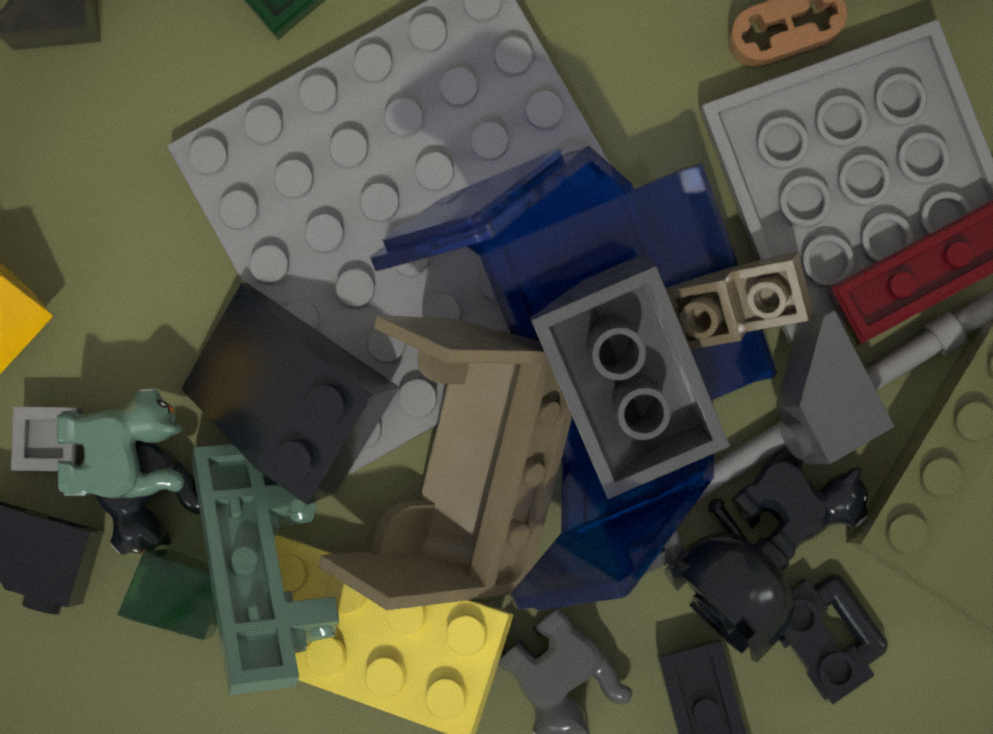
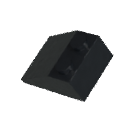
[181,282,399,505]

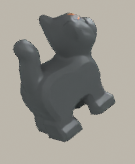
[498,607,633,734]

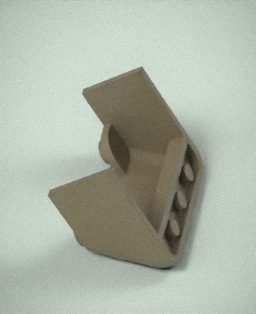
[319,315,572,610]

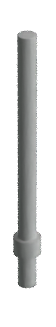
[670,290,993,510]

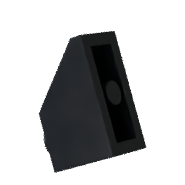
[0,501,104,615]

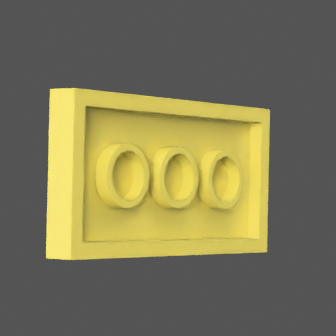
[274,534,514,734]

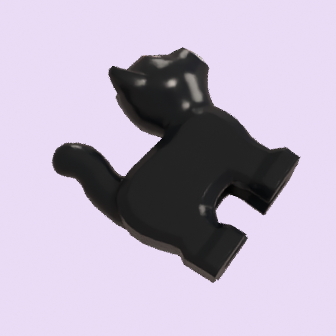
[78,441,200,555]
[731,448,869,561]

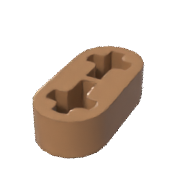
[728,0,848,68]

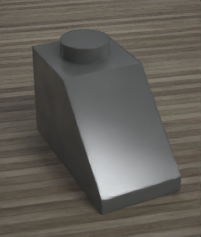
[775,310,895,464]

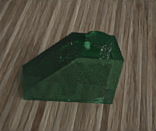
[117,548,218,640]

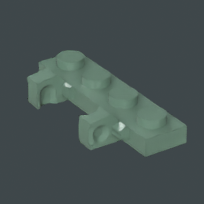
[191,444,339,695]

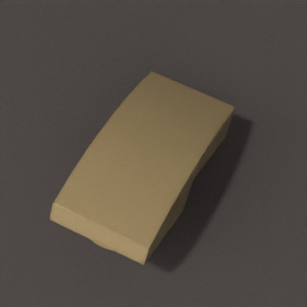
[666,252,814,350]

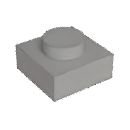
[11,407,83,471]

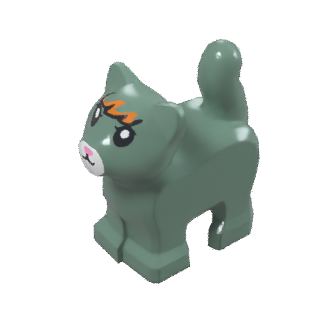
[57,388,184,499]

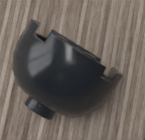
[665,532,795,663]

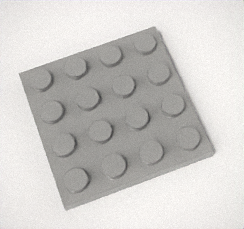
[699,19,993,343]

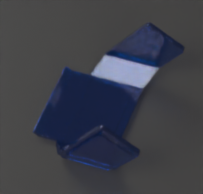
[370,146,778,610]

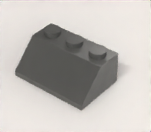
[530,254,730,499]

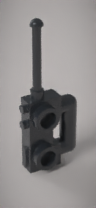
[708,498,888,705]

